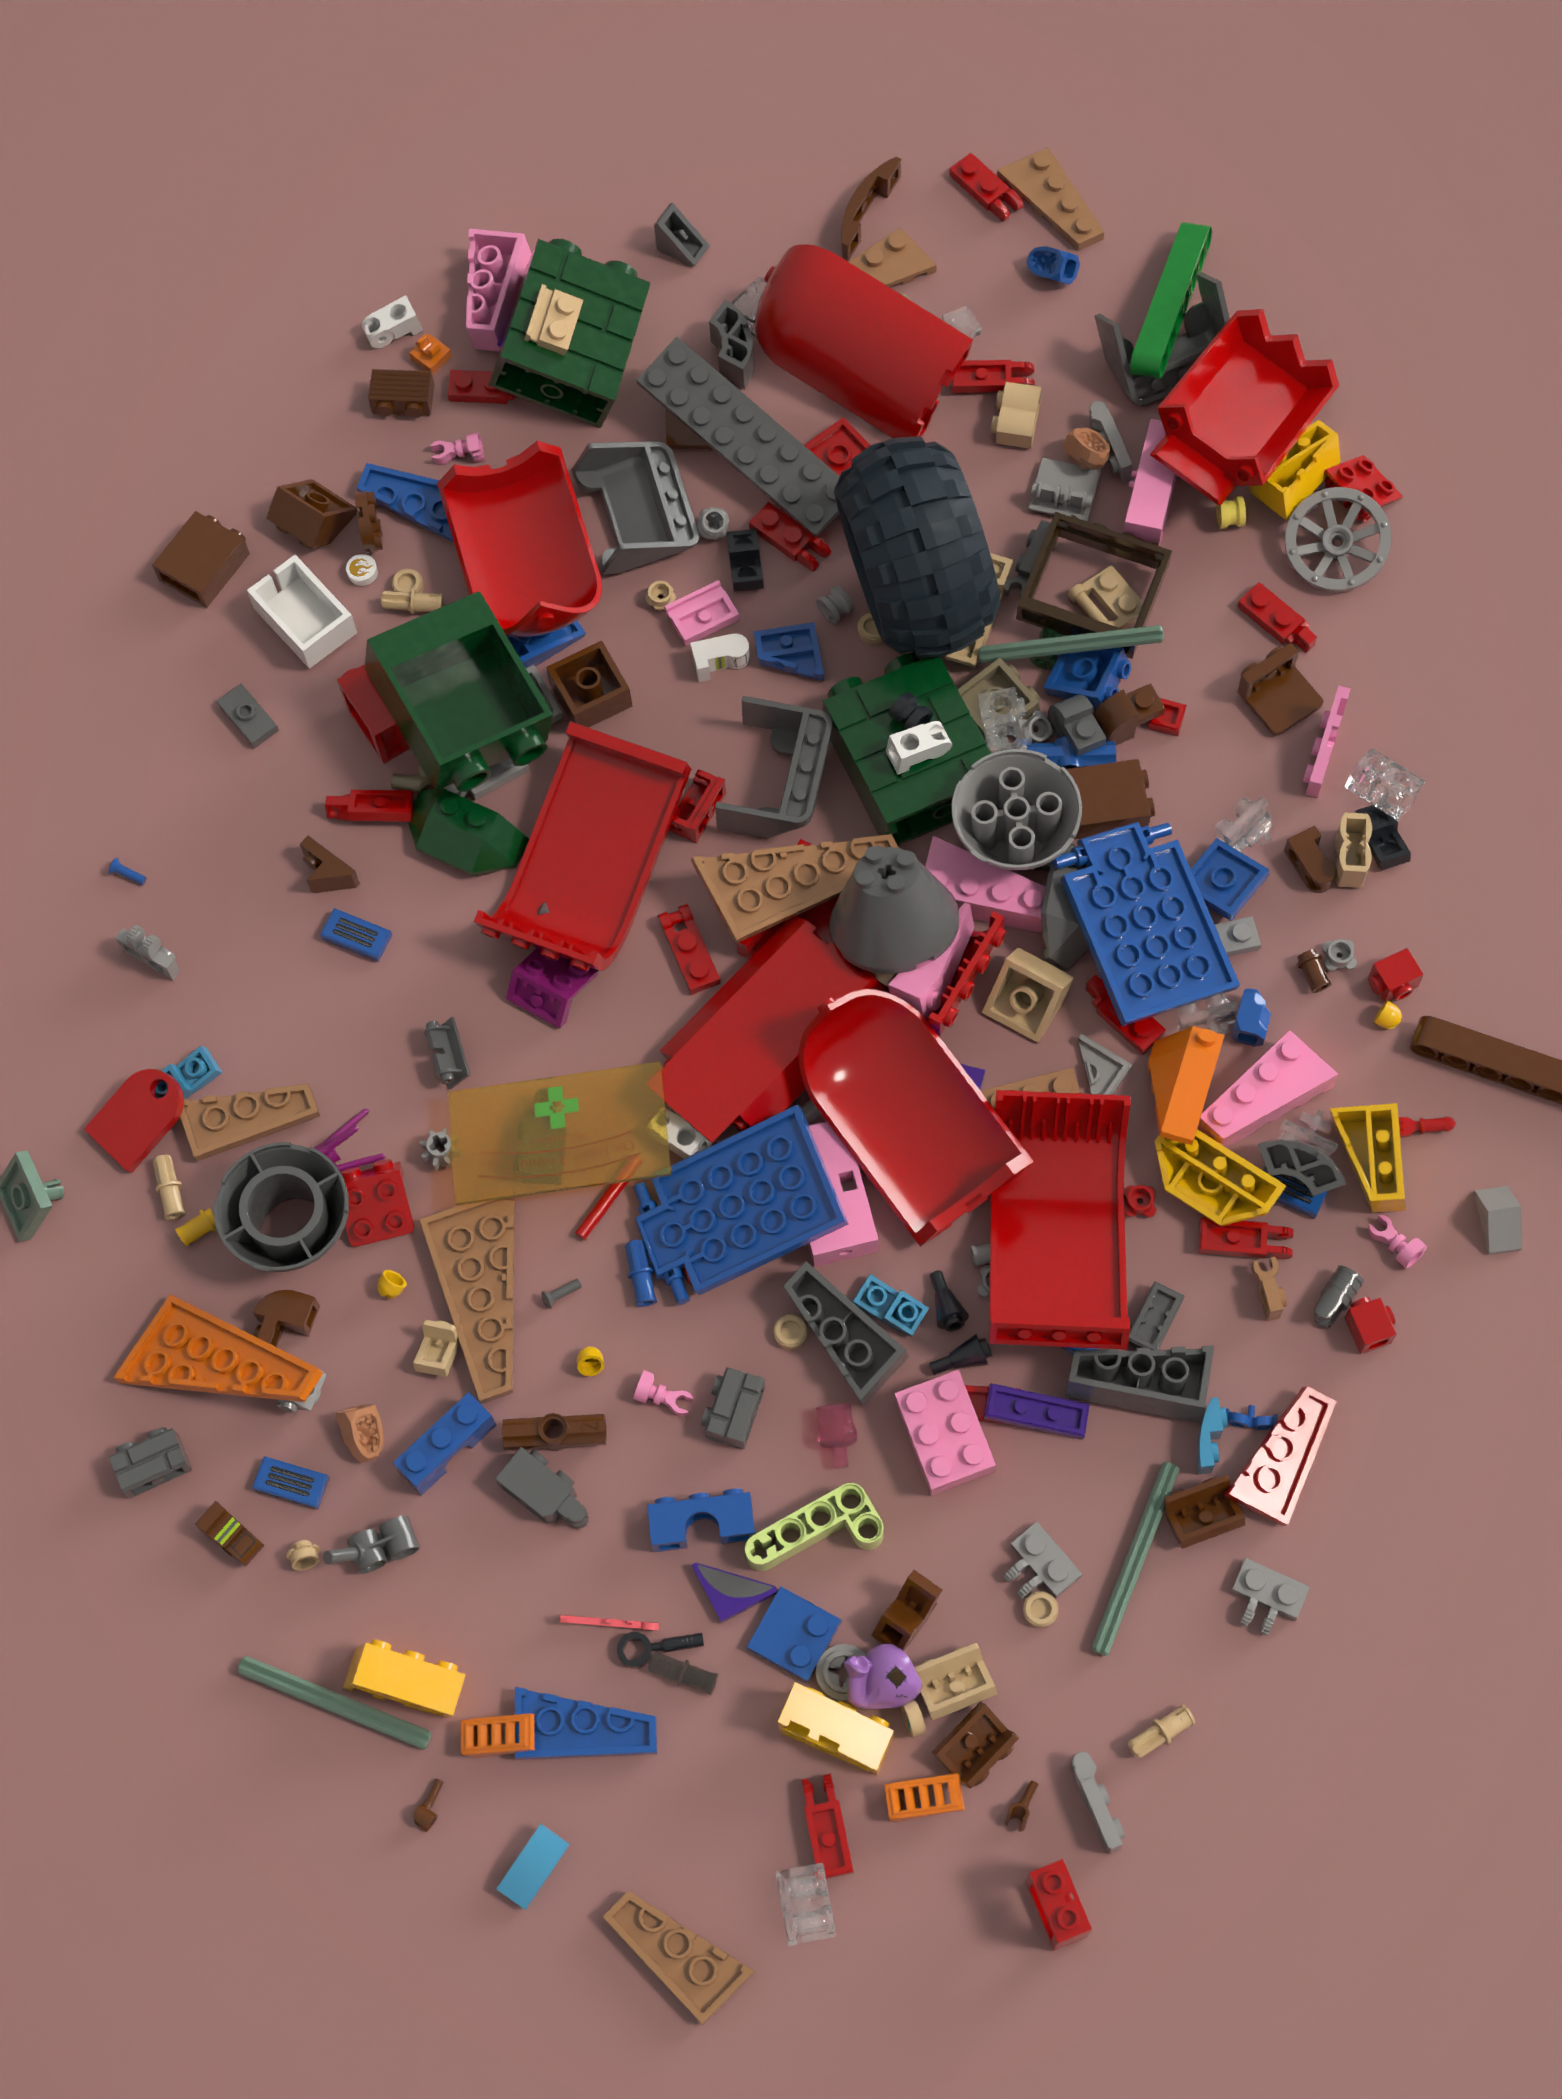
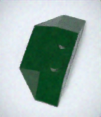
[408,788,529,876]

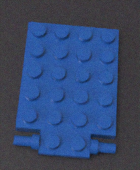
[1052,822,1240,1027]
[633,1105,849,1305]

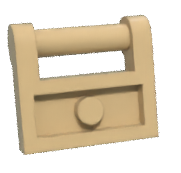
[1067,565,1143,629]

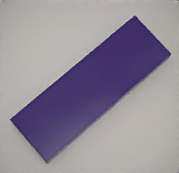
[983,1383,1090,1440]

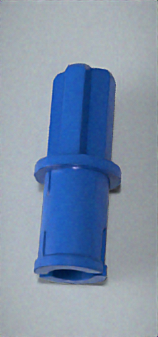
[625,1240,657,1307]

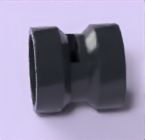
[889,691,933,730]

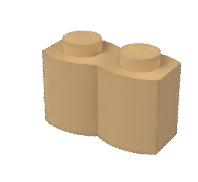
[991,382,1042,449]
[1335,812,1372,888]

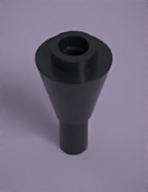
[929,1270,969,1331]
[929,1334,993,1375]

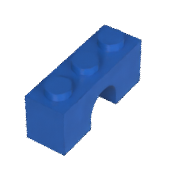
[393,1392,497,1496]
[647,1489,755,1552]

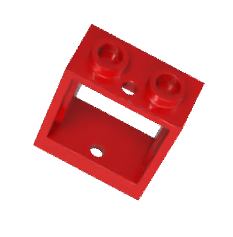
[337,664,410,764]
[1025,1859,1092,1951]

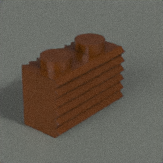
[368,369,434,418]

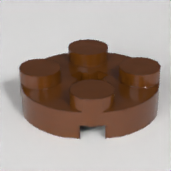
[354,491,383,553]

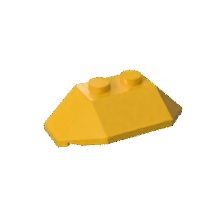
[1155,1129,1286,1226]

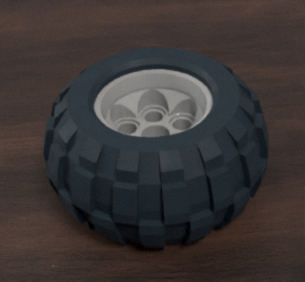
[834,437,1000,658]

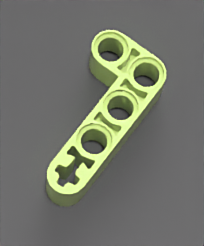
[745,1483,884,1571]

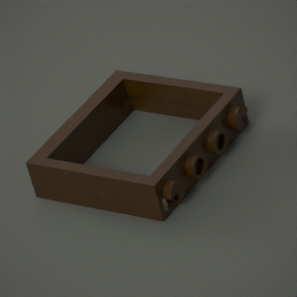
[1016,512,1172,659]

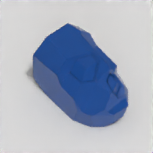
[1026,246,1080,285]
[1231,988,1271,1047]

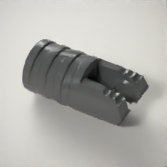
[1314,1265,1364,1329]

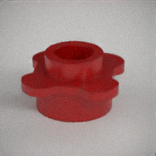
[1124,1185,1157,1218]

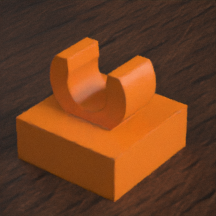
[409,334,452,375]

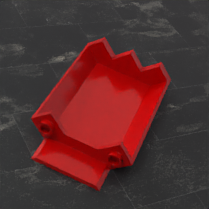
[1150,309,1339,506]
[645,917,887,1143]

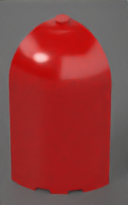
[755,244,973,438]
[437,441,602,638]
[799,989,1034,1247]

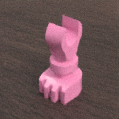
[430,432,485,465]
[1368,1215,1427,1269]
[633,1370,693,1416]

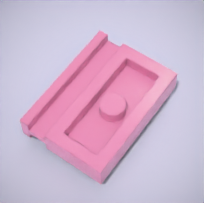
[664,580,740,646]

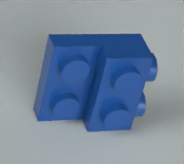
[1043,647,1131,710]

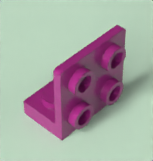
[506,948,598,1029]

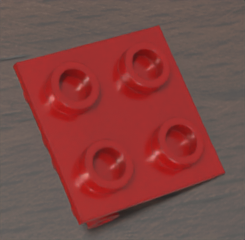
[1324,455,1403,523]

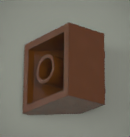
[266,479,358,549]

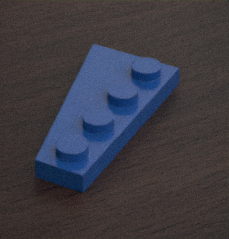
[357,463,454,543]
[515,1687,657,1760]

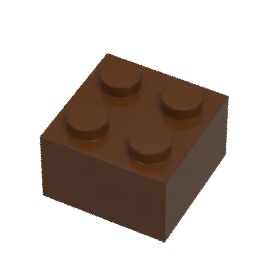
[546,641,632,728]

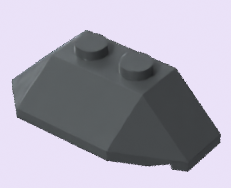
[1041,843,1089,971]

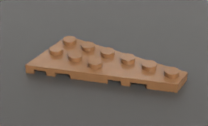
[691,834,898,944]
[419,1187,515,1404]

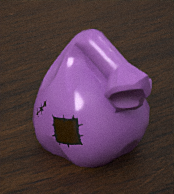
[844,1644,922,1709]

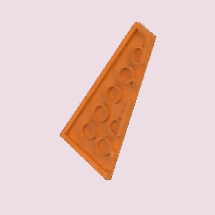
[113,1294,324,1402]

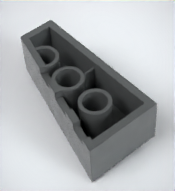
[784,1261,909,1406]

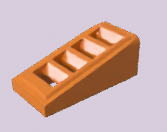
[461,1714,535,1758]
[885,1773,965,1822]

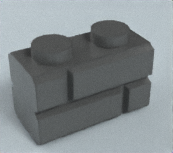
[701,1367,766,1449]
[109,1427,192,1499]

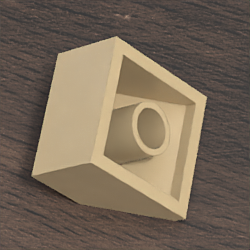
[982,947,1075,1043]

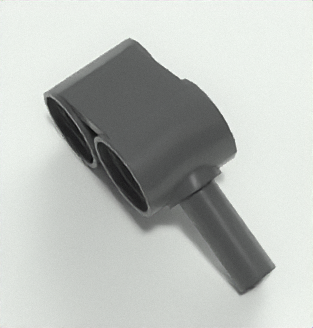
[323,1515,420,1574]

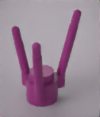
[314,1108,385,1172]

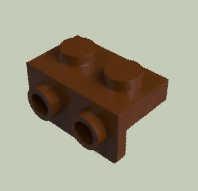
[1163,1475,1246,1549]
[931,1701,1019,1789]

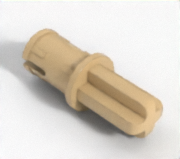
[381,590,443,614]
[153,1154,186,1220]
[1128,1704,1196,1758]

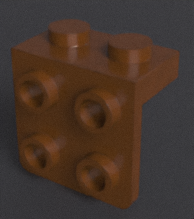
[1237,643,1323,736]

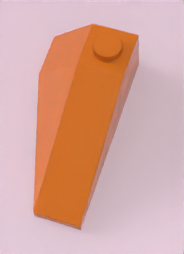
[1147,1026,1225,1145]

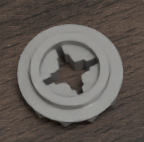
[816,1644,866,1701]

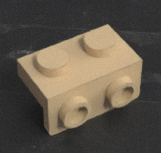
[914,1643,997,1721]

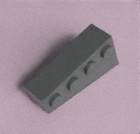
[1065,1345,1214,1423]

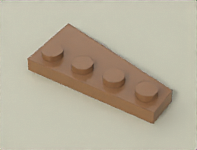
[849,227,937,287]
[602,1891,755,2025]

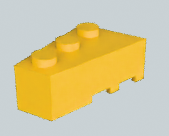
[1249,420,1341,521]
[1330,1103,1406,1213]
[342,1639,466,1718]

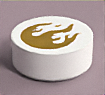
[346,554,378,586]

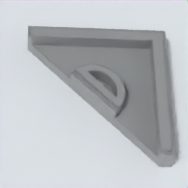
[1078,1033,1132,1095]

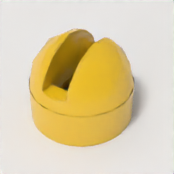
[1373,1000,1402,1029]
[377,1270,406,1299]
[576,1346,604,1376]

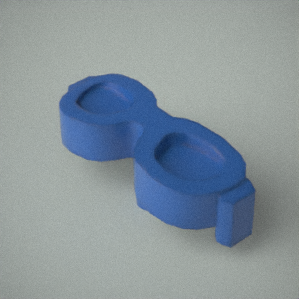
[1226,1405,1277,1430]

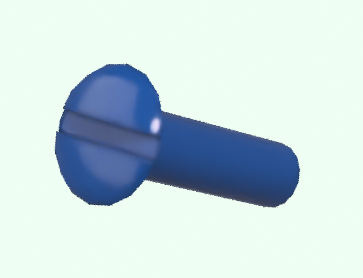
[108,858,147,885]

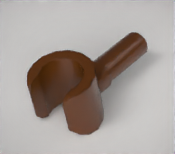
[414,1779,444,1832]
[1005,1780,1038,1832]

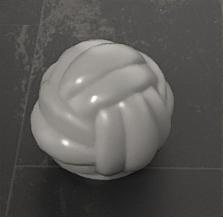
[697,507,729,540]

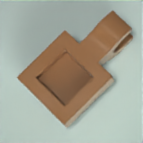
[1252,1257,1287,1321]

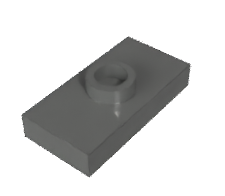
[216,684,279,748]
[1128,1281,1185,1350]

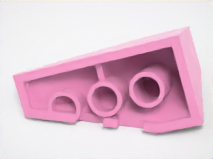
[888,903,974,1019]

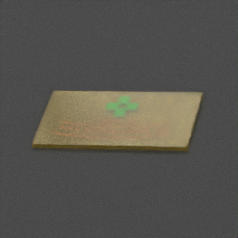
[448,1061,672,1205]

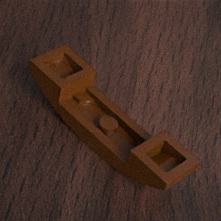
[841,157,901,262]

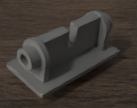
[424,1017,470,1090]

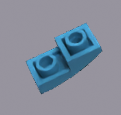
[155,1046,223,1099]
[852,1274,929,1337]
[1196,1397,1228,1475]
[496,1824,570,1910]

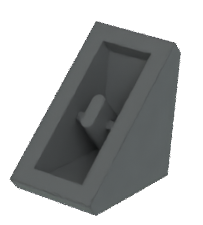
[654,203,710,267]

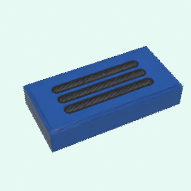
[320,908,392,962]
[1263,1166,1328,1218]
[252,1456,330,1510]

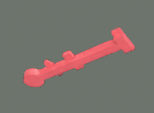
[560,1614,659,1630]

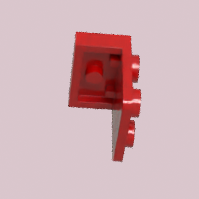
[340,1159,414,1247]

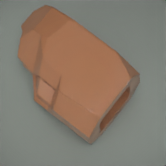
[1063,427,1110,470]
[336,1404,384,1463]

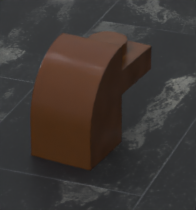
[1093,683,1165,745]
[253,1290,320,1347]
[871,1570,943,1651]

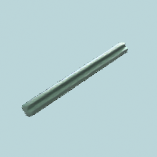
[978,625,1164,663]
[1091,1462,1179,1656]
[237,1656,432,1750]

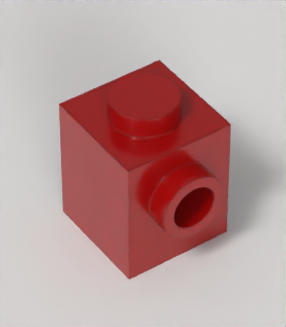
[1368,948,1424,1002]
[1344,1297,1397,1354]

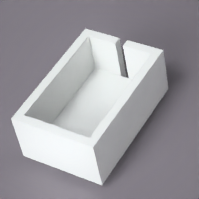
[247,555,357,669]

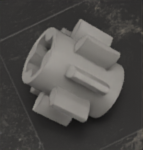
[420,1128,462,1171]

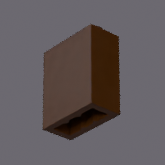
[152,511,250,608]
[1066,759,1155,840]

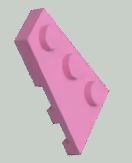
[1303,685,1351,798]

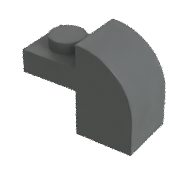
[1047,694,1107,756]

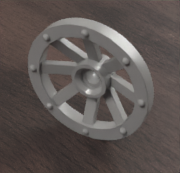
[1285,487,1391,592]

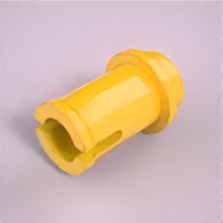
[175,1208,216,1246]

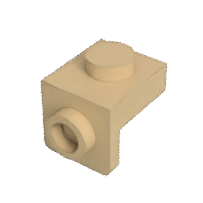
[413,1320,460,1377]

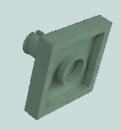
[0,1150,64,1242]

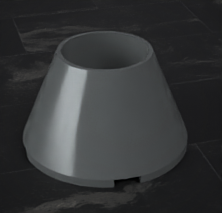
[214,1142,349,1272]

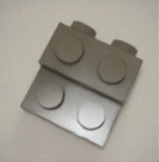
[958,658,1040,744]

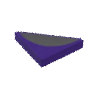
[692,1563,778,1623]

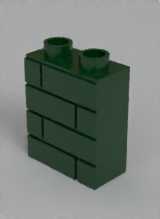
[488,239,651,428]
[364,591,553,792]
[823,653,991,846]

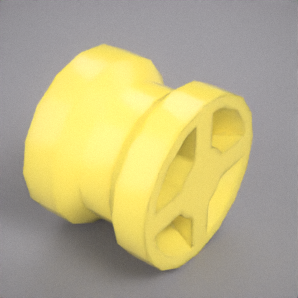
[1216,496,1246,529]

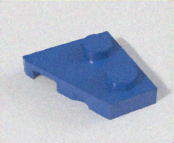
[754,622,824,680]

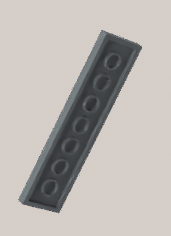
[636,336,840,537]

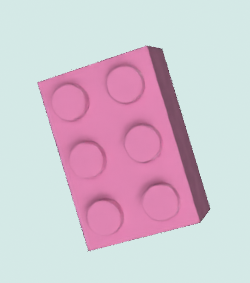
[895,1369,996,1496]

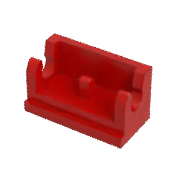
[669,770,726,843]

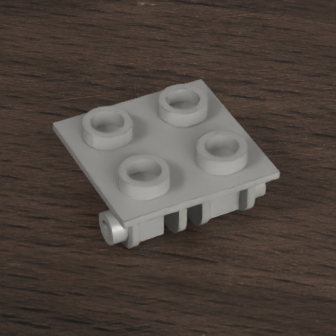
[1028,458,1101,522]

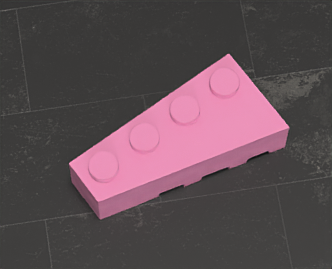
[466,229,532,352]
[925,836,1046,934]
[1197,1030,1338,1148]

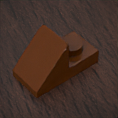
[300,835,360,893]

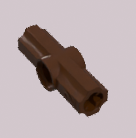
[502,1413,607,1451]

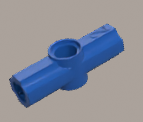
[1020,737,1117,769]

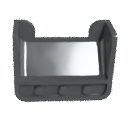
[571,441,699,574]

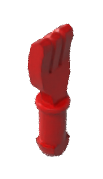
[1399,1116,1456,1138]

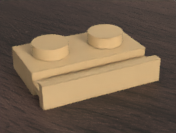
[524,284,583,356]

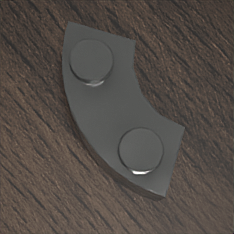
[709,300,754,390]
[1258,1139,1346,1196]

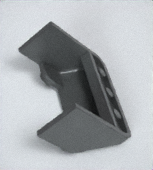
[1094,272,1230,405]
[715,696,832,838]

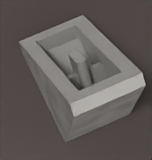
[1473,1186,1522,1255]

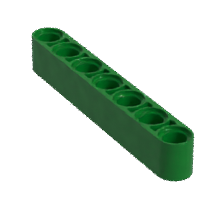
[1130,222,1212,379]

